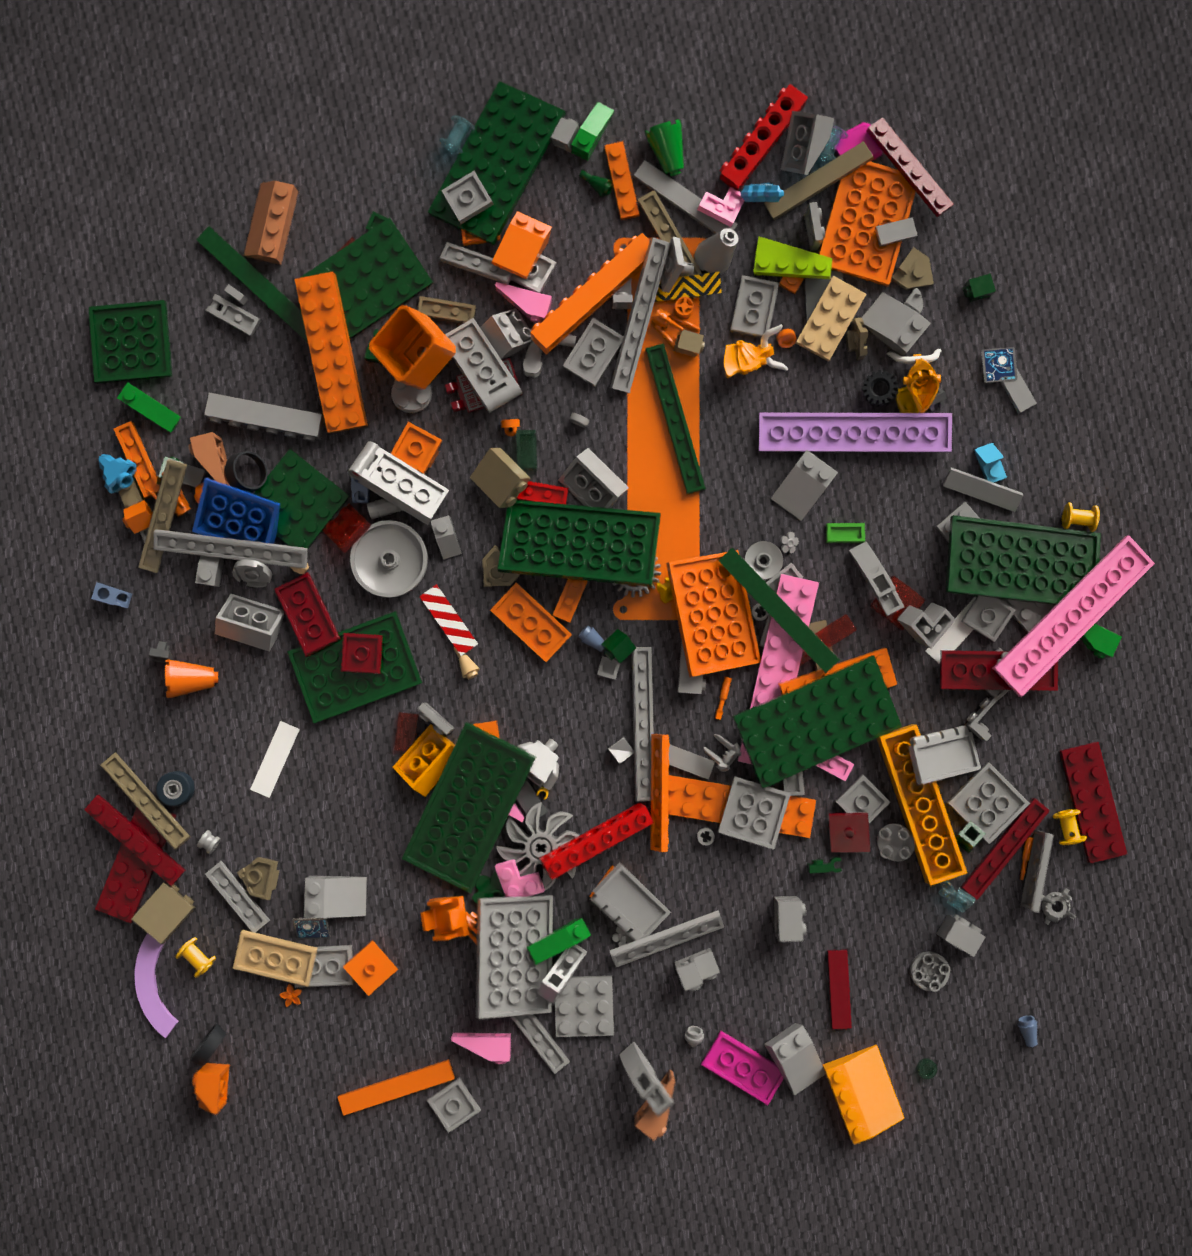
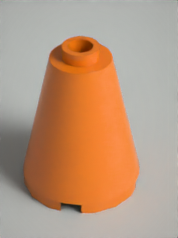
[165,660,218,698]

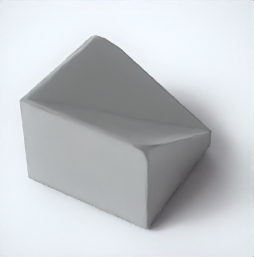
[608,737,634,764]

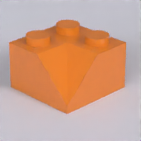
[193,1063,230,1114]

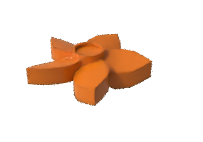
[279,983,302,1007]

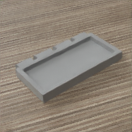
[908,725,981,785]
[590,862,671,941]

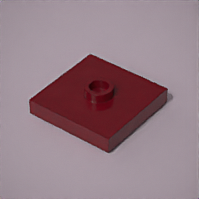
[341,633,383,674]
[829,813,871,852]

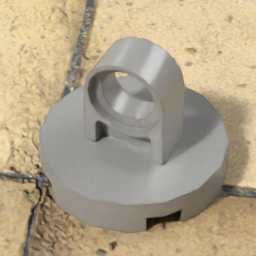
[232,559,272,588]

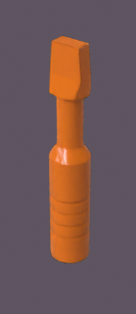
[715,677,732,720]
[1020,837,1034,880]

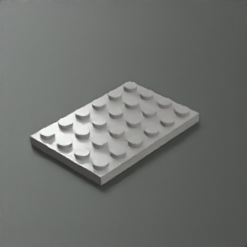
[476,895,553,1019]

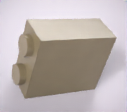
[470,448,530,508]
[132,882,196,944]

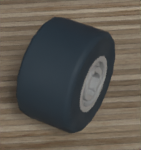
[156,771,195,807]

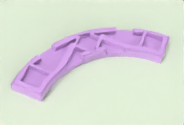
[135,933,179,1038]

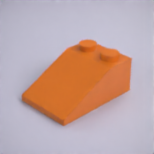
[491,211,552,279]

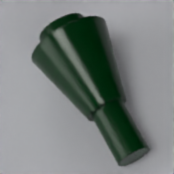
[579,170,613,197]

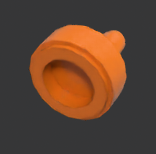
[776,329,797,348]
[501,419,520,437]

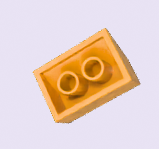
[393,724,455,797]

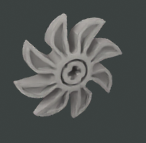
[497,802,580,891]

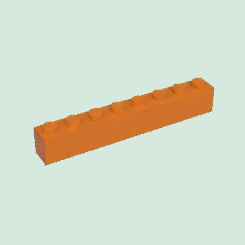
[531,233,650,355]

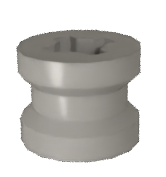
[197,830,221,855]

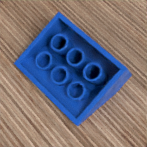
[192,478,280,544]

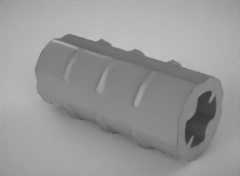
[367,499,402,519]

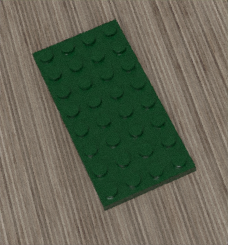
[428,81,566,245]
[498,500,661,587]
[946,515,1101,605]
[732,655,902,788]
[402,722,536,893]

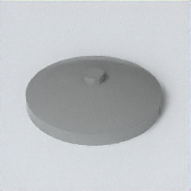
[350,520,428,598]

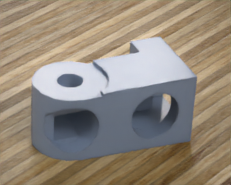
[351,477,370,504]
[91,582,132,608]

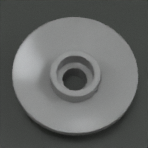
[745,541,783,579]

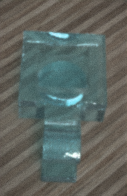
[939,881,976,913]

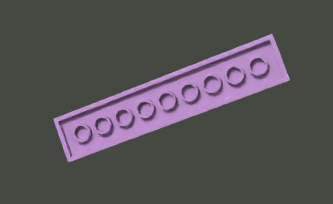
[759,413,952,452]

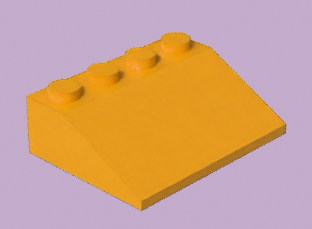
[823,1044,904,1145]

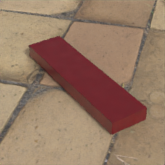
[827,949,852,1029]

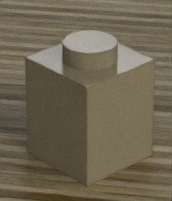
[673,329,705,357]

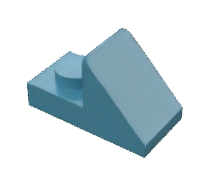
[974,443,1007,483]

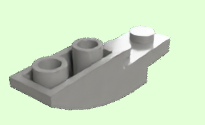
[849,542,905,616]
[619,1042,674,1116]

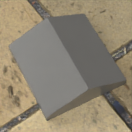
[511,255,557,293]

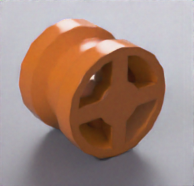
[674,297,694,319]

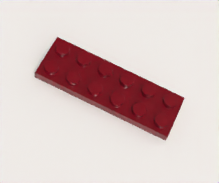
[940,650,1058,691]
[1060,742,1127,863]
[95,808,176,924]

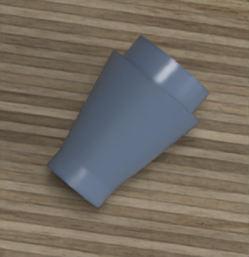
[578,625,604,652]
[1018,1016,1038,1047]

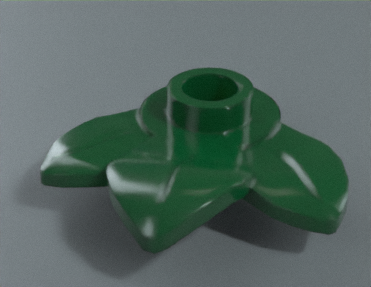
[472,871,505,904]

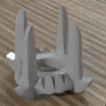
[703,734,741,772]
[1041,888,1076,925]

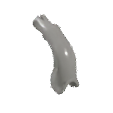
[523,335,576,378]

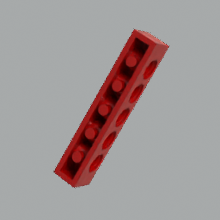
[720,84,808,191]
[539,802,654,880]

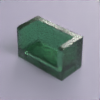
[516,430,538,472]

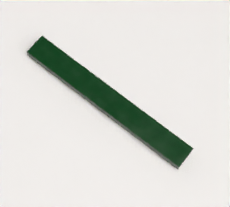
[196,226,308,343]
[645,343,706,495]
[719,548,840,673]

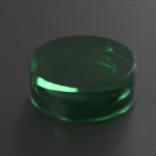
[917,1058,937,1079]

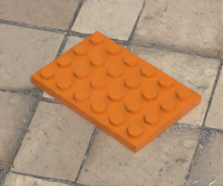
[819,161,916,287]
[666,550,761,677]

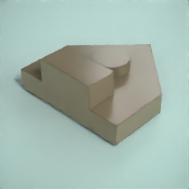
[891,247,934,290]
[845,318,868,360]
[482,545,521,587]
[237,857,280,900]

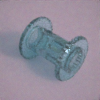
[439,115,475,155]
[818,125,848,162]

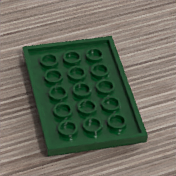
[300,217,433,339]
[287,611,423,723]

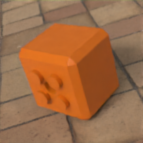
[369,305,456,390]

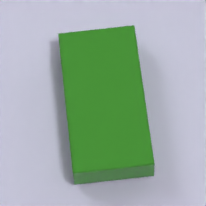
[826,523,865,543]

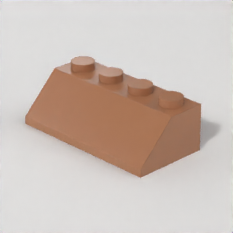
[244,181,298,265]

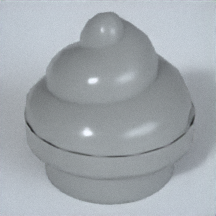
[684,1026,704,1047]

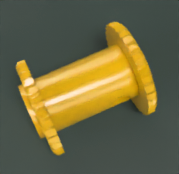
[1062,503,1100,532]
[1053,809,1087,845]
[176,938,216,977]

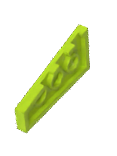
[754,236,833,279]

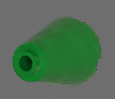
[644,120,684,177]

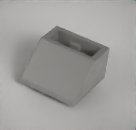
[480,308,532,359]

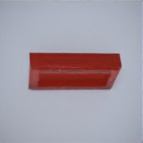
[394,712,419,752]

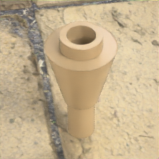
[454,647,480,680]

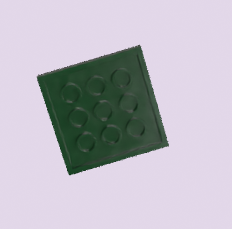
[88,300,173,384]
[253,449,350,549]

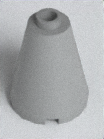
[694,228,738,275]

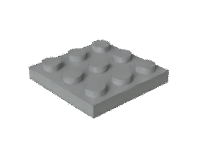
[947,762,1030,844]
[718,776,791,849]
[555,976,614,1037]

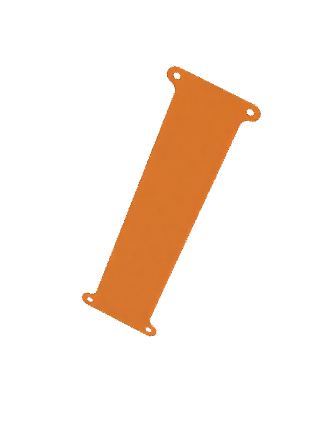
[613,238,707,620]

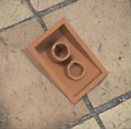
[189,432,230,486]
[634,1070,675,1141]

